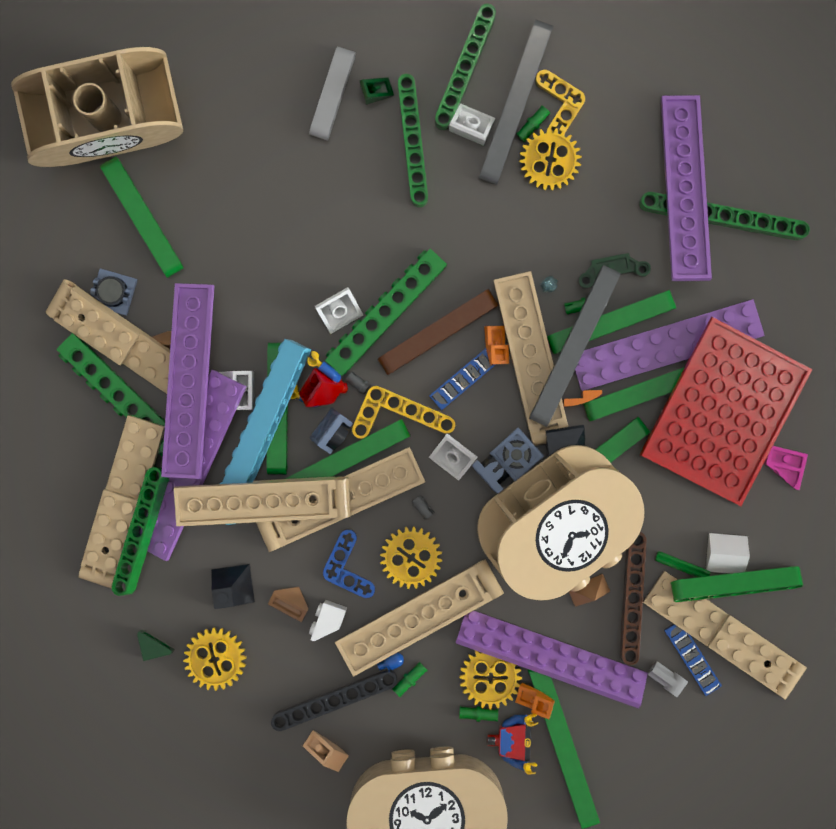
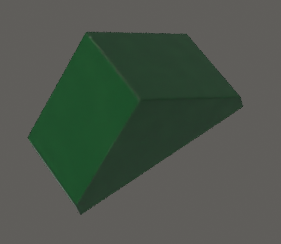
[360,77,394,105]
[137,630,175,661]

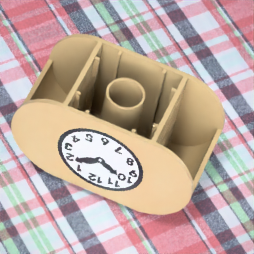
[11,47,183,167]
[478,445,644,600]
[347,746,508,829]

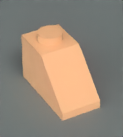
[303,730,349,772]

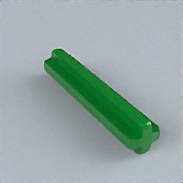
[655,551,710,578]

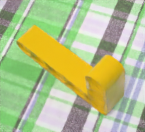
[352,386,455,439]

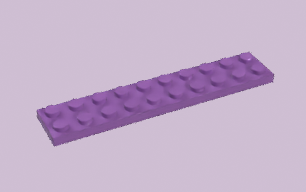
[661,95,712,281]
[161,283,214,479]
[575,299,765,391]
[139,370,247,561]
[456,611,648,708]

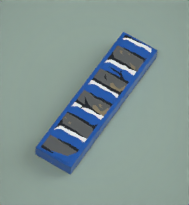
[430,348,496,411]
[664,624,722,696]

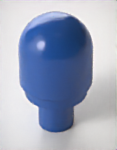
[377,652,404,670]

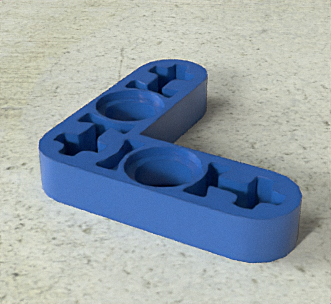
[323,529,375,598]

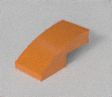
[484,326,509,365]
[562,390,602,407]
[515,683,555,719]

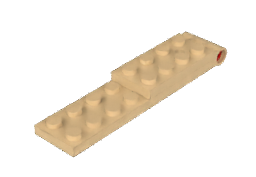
[493,271,568,446]
[46,279,170,394]
[79,415,165,589]
[256,447,425,552]
[174,477,351,526]
[335,559,504,677]
[643,571,807,700]

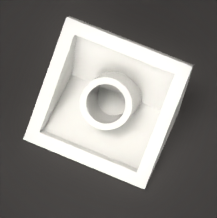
[449,103,495,146]
[315,287,363,334]
[429,434,477,480]
[706,533,750,574]

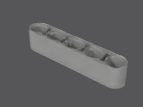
[309,46,356,141]

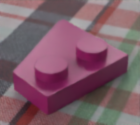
[765,446,808,490]

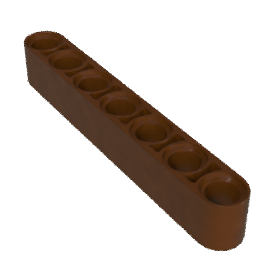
[377,289,499,375]
[620,532,647,665]

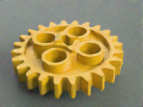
[519,128,582,190]
[380,526,442,589]
[183,627,247,691]
[459,650,522,709]

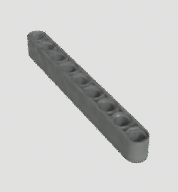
[479,20,553,185]
[529,265,621,427]

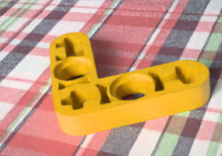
[536,70,585,133]

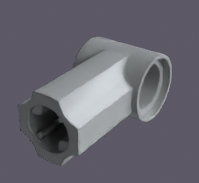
[648,661,688,697]

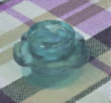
[540,275,558,293]

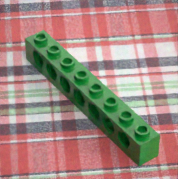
[325,248,447,377]
[56,333,165,457]

